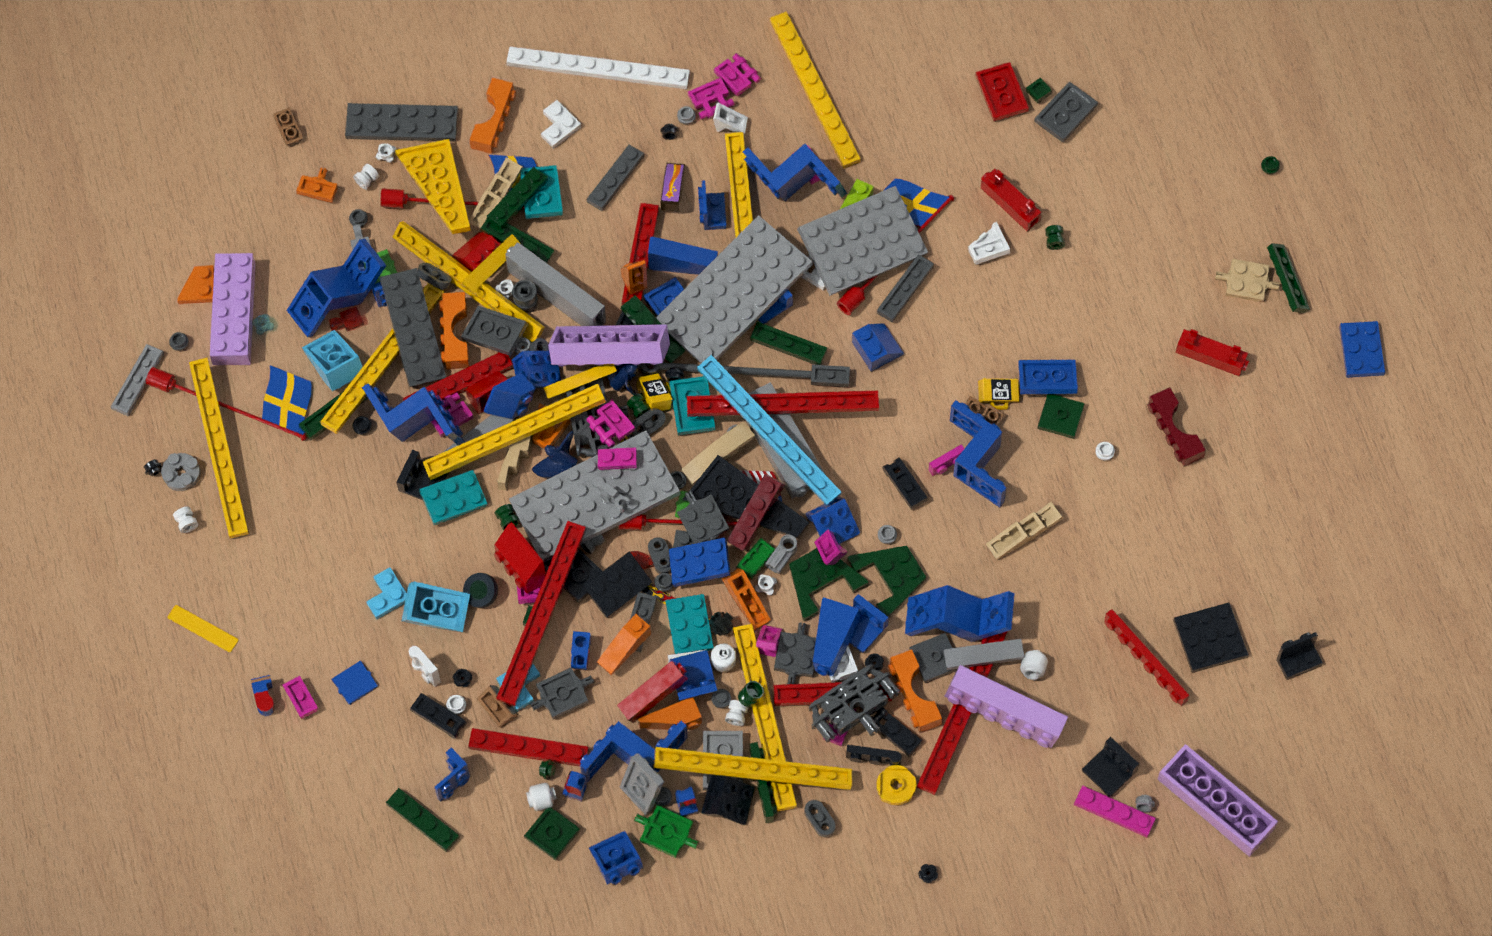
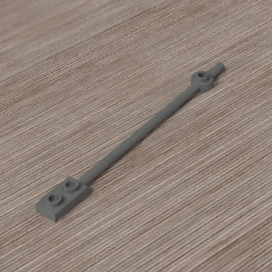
[638,362,850,387]

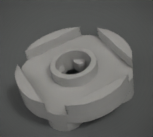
[161,453,201,491]

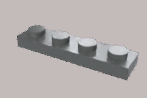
[587,144,644,211]
[877,254,934,323]

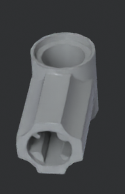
[765,535,797,574]

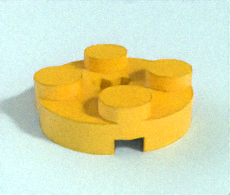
[876,765,916,805]

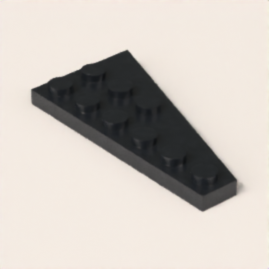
[682,455,810,539]

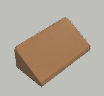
[477,685,519,728]

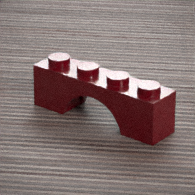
[1147,387,1206,467]
[727,474,785,552]

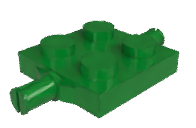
[634,805,699,858]

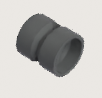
[512,280,538,313]

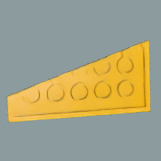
[395,139,471,235]

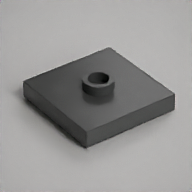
[909,633,957,683]

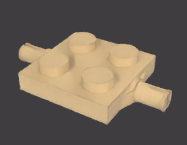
[1215,259,1280,302]

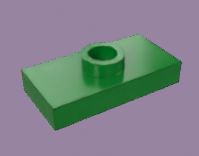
[736,538,775,580]

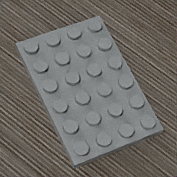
[797,186,928,296]

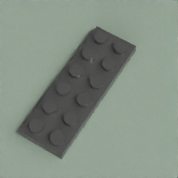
[345,103,458,142]
[380,268,446,387]

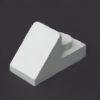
[713,103,748,134]

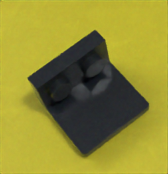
[396,449,449,500]
[1276,632,1323,680]
[1082,737,1139,797]
[701,775,755,825]

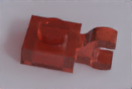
[328,306,364,331]

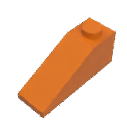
[621,260,648,295]
[721,569,771,630]
[597,614,651,675]
[638,697,702,730]

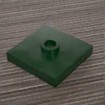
[1037,394,1085,439]
[524,807,580,861]

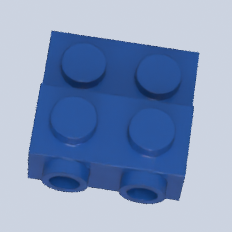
[589,831,643,885]

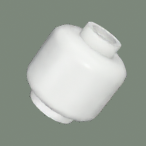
[711,644,736,672]
[1020,650,1048,680]
[526,783,557,811]

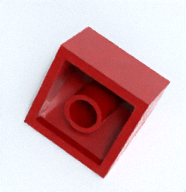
[452,232,501,272]
[465,371,507,415]

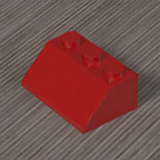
[494,522,545,594]

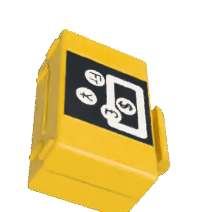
[636,373,672,411]
[978,378,1019,410]

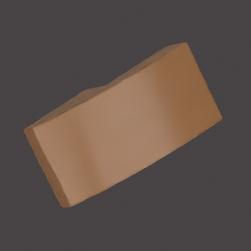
[273,107,303,146]
[965,396,1004,426]

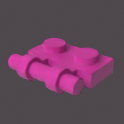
[714,53,761,97]
[688,78,734,119]
[431,392,474,437]
[586,400,635,448]

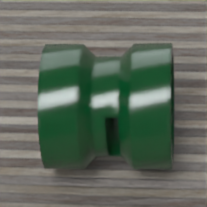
[1045,225,1065,250]
[627,393,650,419]
[494,504,520,530]
[738,681,764,707]

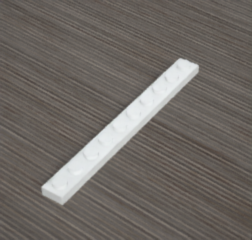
[506,47,690,89]

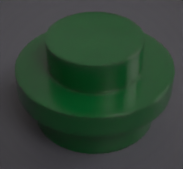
[1261,156,1280,174]
[539,760,556,780]

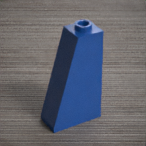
[648,236,718,275]
[813,597,861,677]

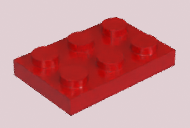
[975,62,1029,121]

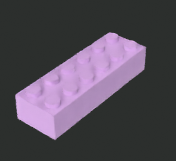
[210,253,256,365]
[548,325,670,366]
[944,665,1068,748]
[1157,744,1278,857]

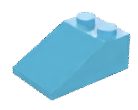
[302,330,363,391]
[401,582,470,632]

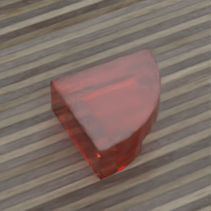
[630,551,654,569]

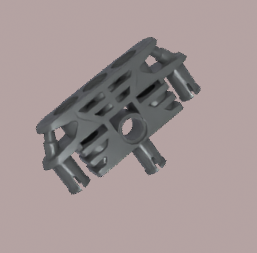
[566,378,629,457]
[809,664,901,743]

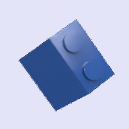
[852,324,904,372]
[484,373,536,419]

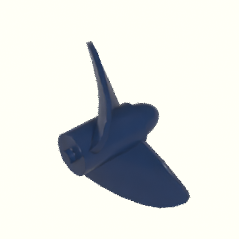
[607,364,638,395]
[532,431,578,478]

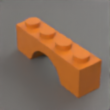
[470,78,516,154]
[439,292,469,369]
[888,650,942,733]

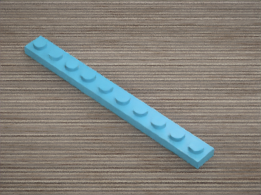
[697,355,841,506]

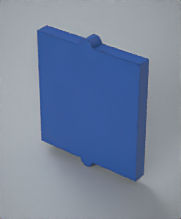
[332,660,378,705]

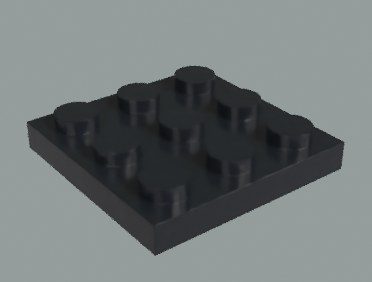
[1173,602,1248,673]

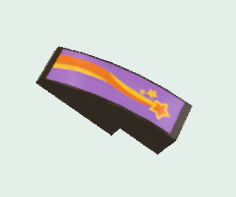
[660,163,685,212]

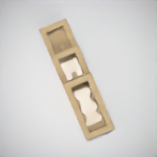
[469,158,523,228]
[681,422,755,485]
[497,435,533,491]
[986,502,1063,560]

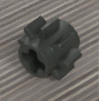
[710,612,733,635]

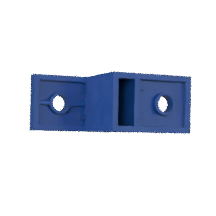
[743,144,847,201]
[286,239,386,337]
[362,383,465,446]
[950,400,1006,508]
[905,585,1015,642]
[580,721,688,782]

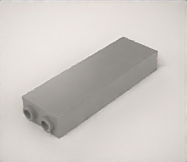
[506,242,606,326]
[745,382,825,499]

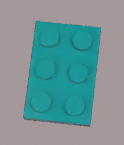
[520,165,563,219]
[669,376,715,436]
[419,470,488,525]
[665,594,714,654]

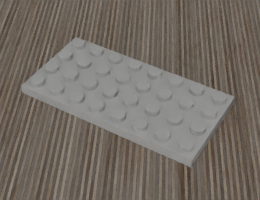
[656,215,813,363]
[509,431,680,563]

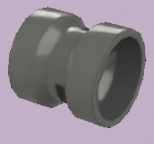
[581,534,605,554]

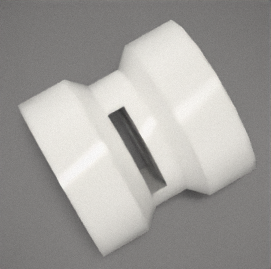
[353,164,379,190]
[173,507,198,533]
[725,700,749,726]

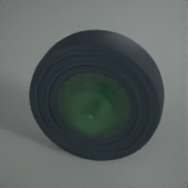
[463,573,498,608]

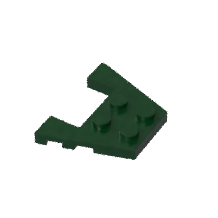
[847,545,926,619]
[789,548,868,622]

